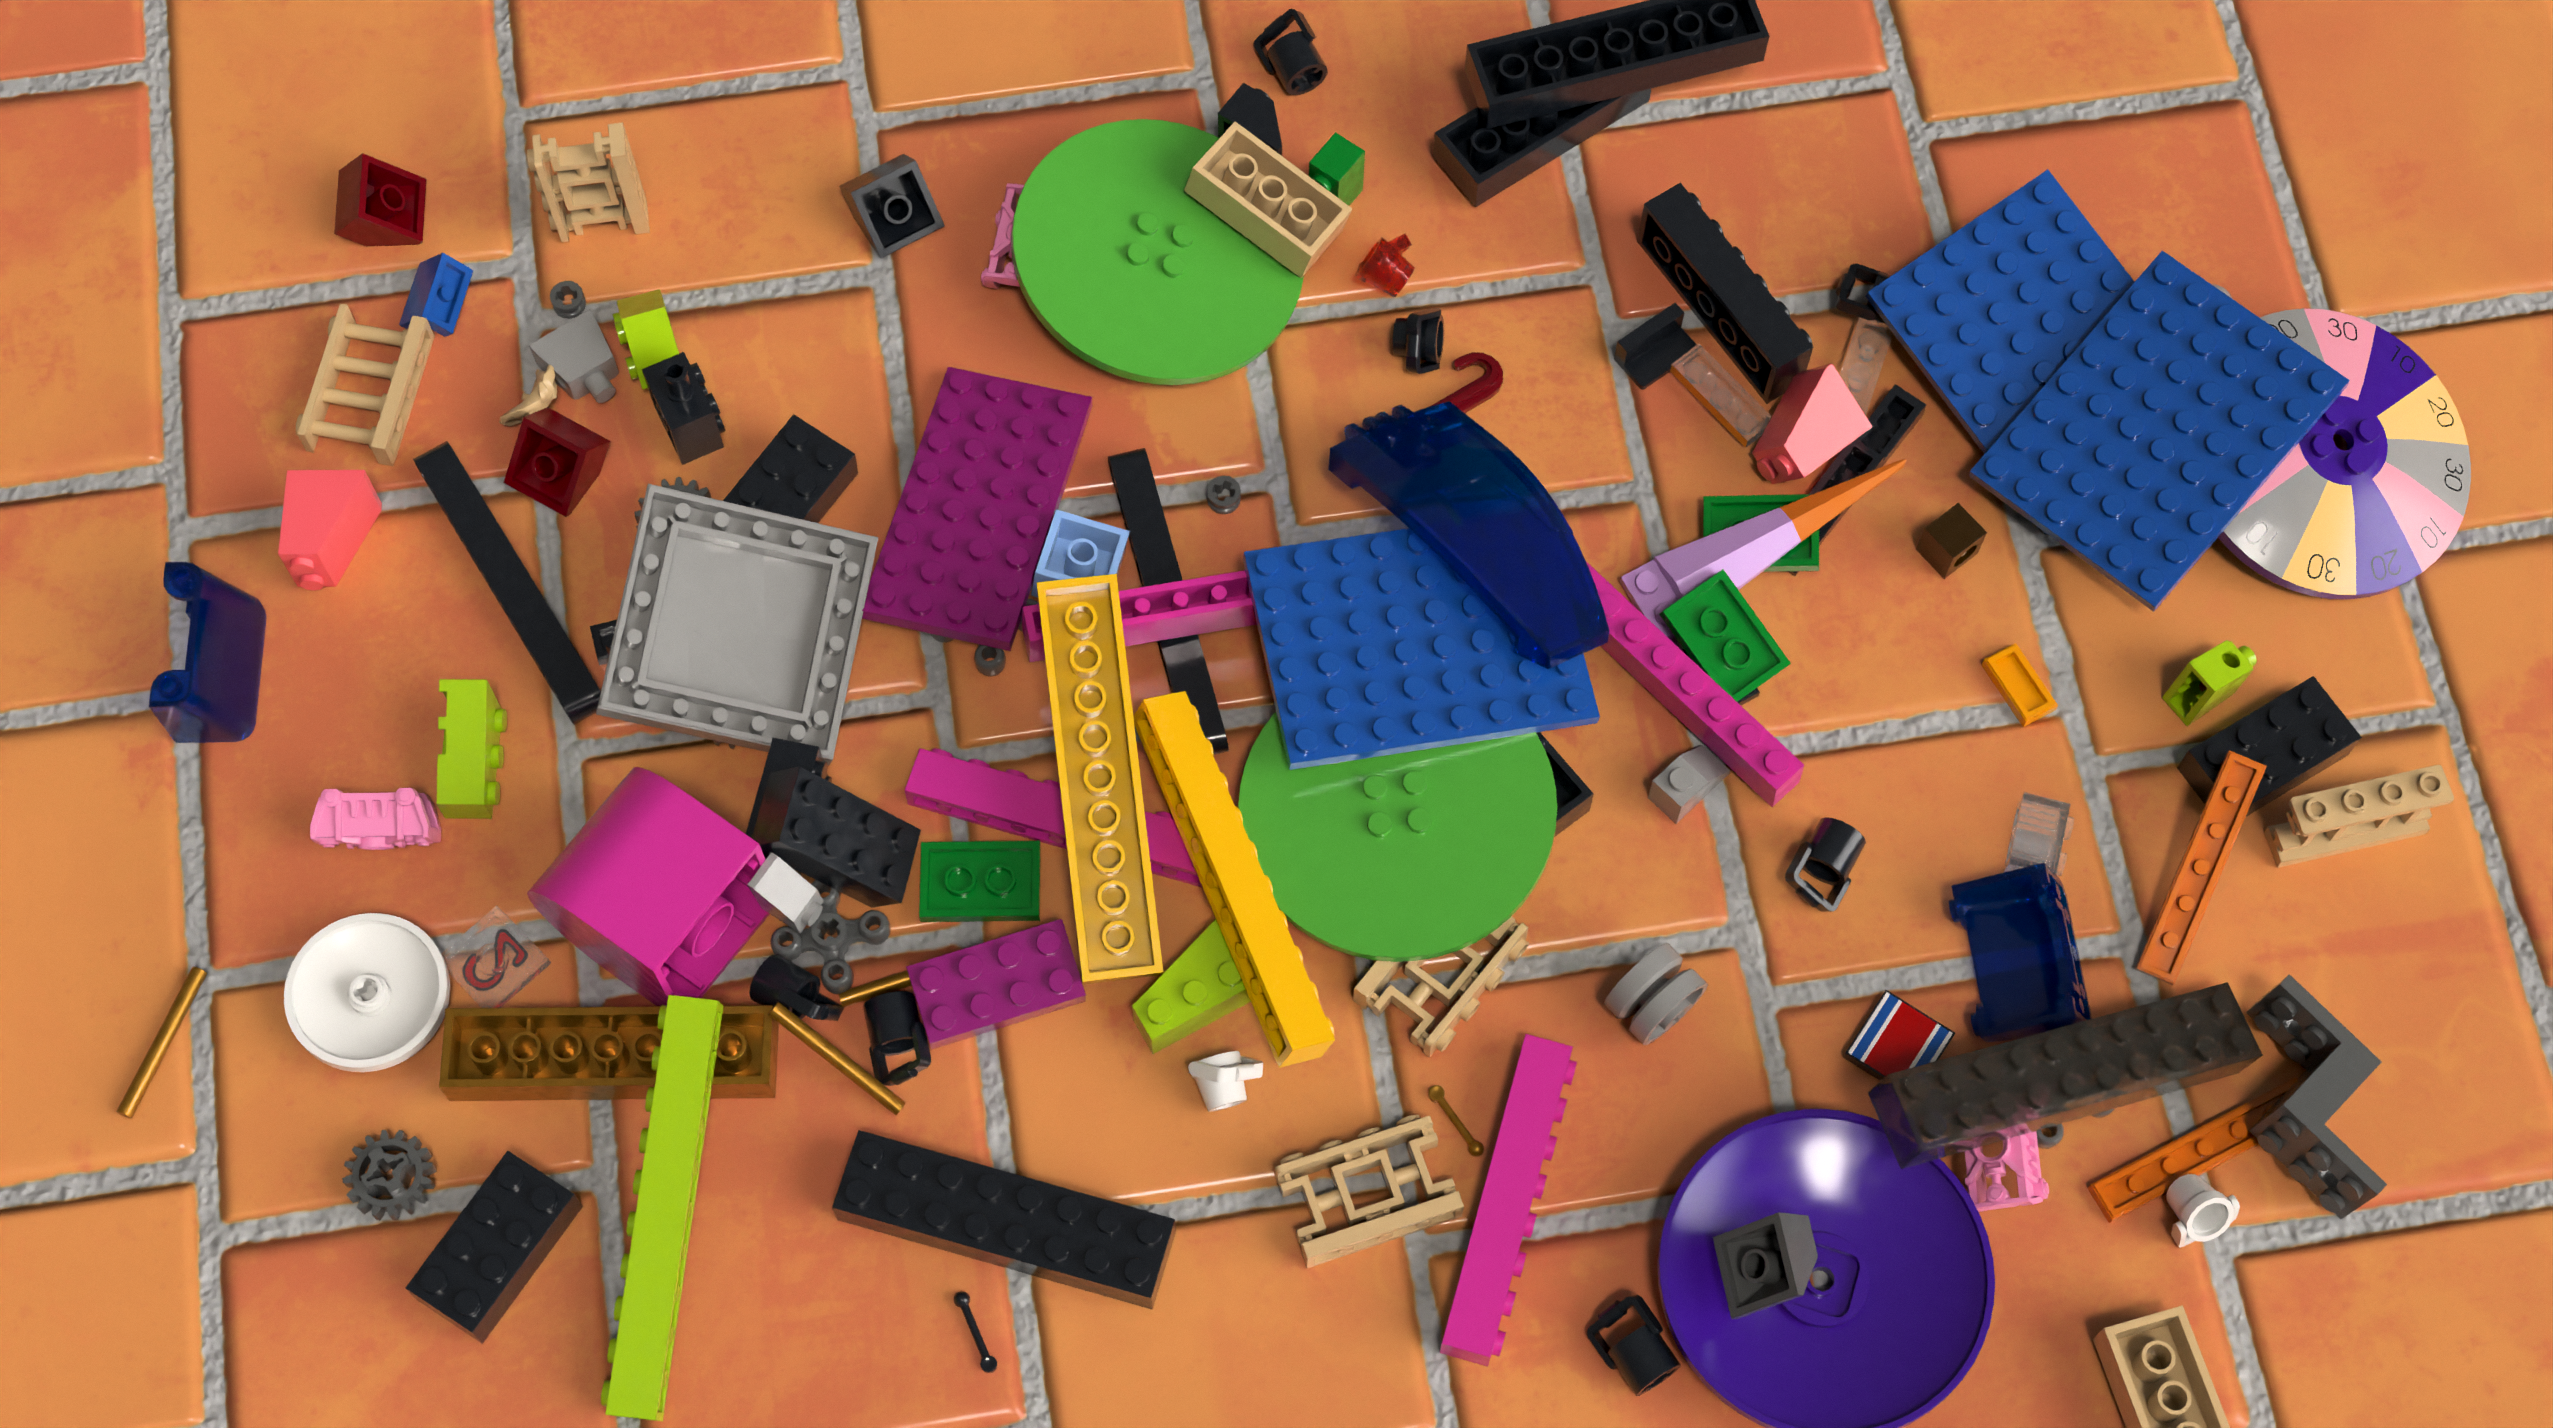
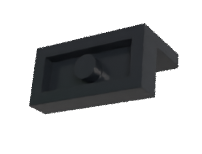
[1614,303,1699,390]

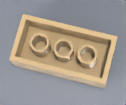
[1184,121,1352,278]
[2093,1305,2230,1428]

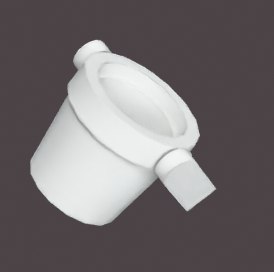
[1188,1051,1263,1112]
[2167,1174,2240,1248]

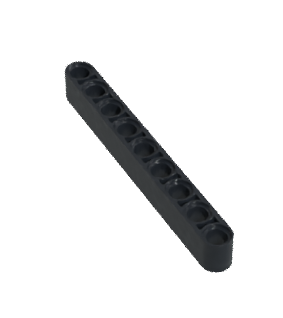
[413,441,601,725]
[1108,448,1229,755]

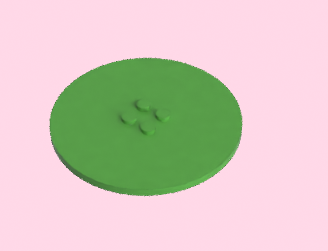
[1011,119,1304,385]
[1238,712,1557,962]

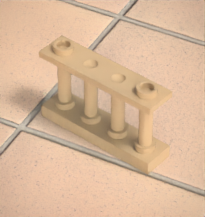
[295,303,435,466]

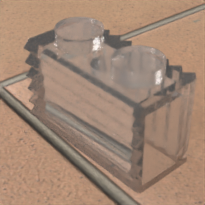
[2003,792,2074,886]

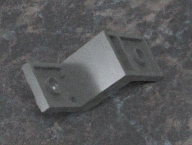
[2246,974,2387,1219]

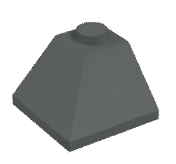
[1713,1212,1818,1319]

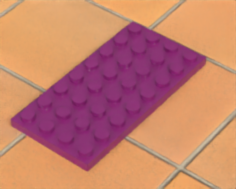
[862,367,1093,651]

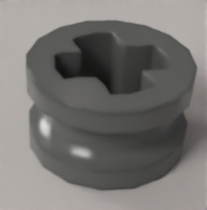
[550,281,586,319]
[1207,476,1241,514]

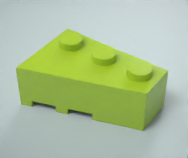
[436,679,507,819]
[1132,919,1251,1054]

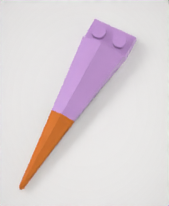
[1620,459,1907,639]

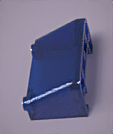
[149,562,267,743]
[1949,863,2093,1042]

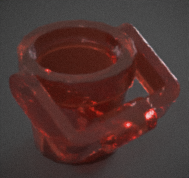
[1355,233,1415,297]

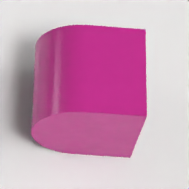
[527,767,770,1006]

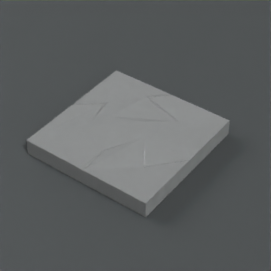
[596,484,878,766]

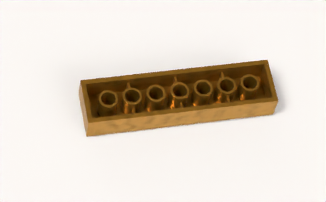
[439,1005,779,1101]

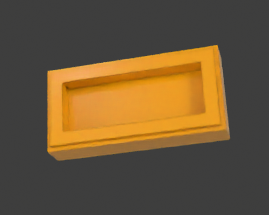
[1981,643,2058,727]

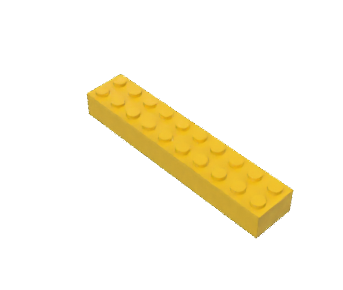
[1037,574,1163,984]

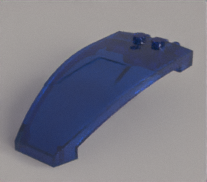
[1328,401,1609,669]

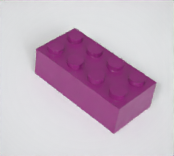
[906,919,1086,1050]

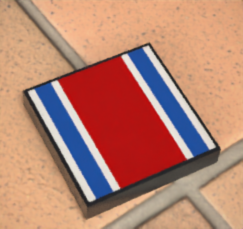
[1843,990,1955,1101]

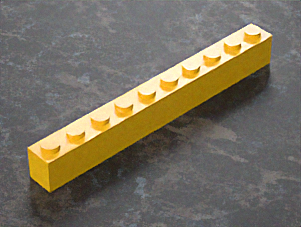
[1133,691,1335,1068]

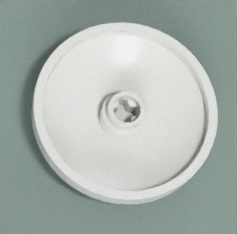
[284,913,450,1072]

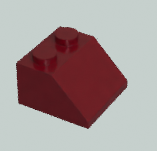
[334,153,426,247]
[503,407,610,517]

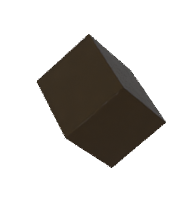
[1916,503,1987,579]

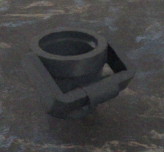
[1393,308,1444,374]

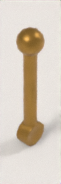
[1428,1085,1484,1157]

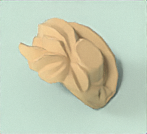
[499,365,557,426]

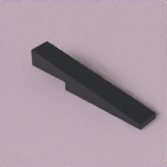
[1788,384,1926,576]

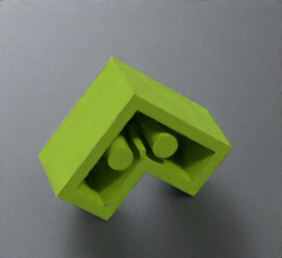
[613,289,679,389]

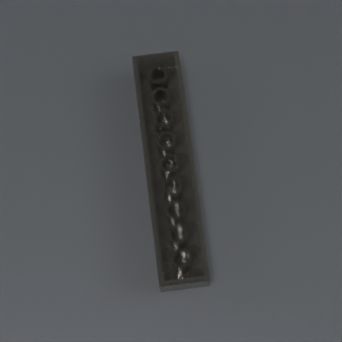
[1868,982,2263,1169]

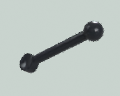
[954,1291,997,1373]

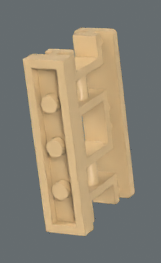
[527,123,650,242]
[2264,765,2454,868]
[1353,916,1529,1057]
[1275,1115,1464,1268]

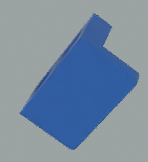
[399,253,473,337]

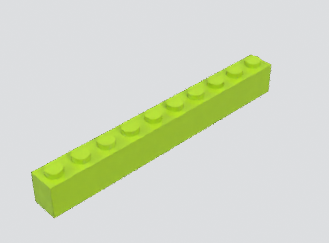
[601,995,724,1421]

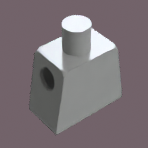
[529,309,619,403]

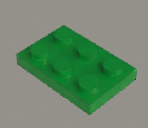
[1703,494,1819,572]
[1659,569,1791,702]
[919,841,1041,922]

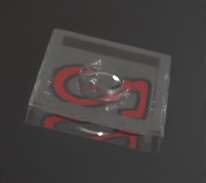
[441,906,551,1008]

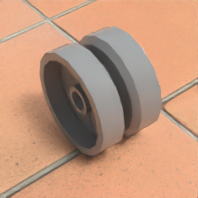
[1604,943,1708,1045]

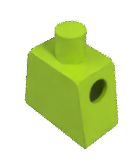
[2162,640,2257,727]

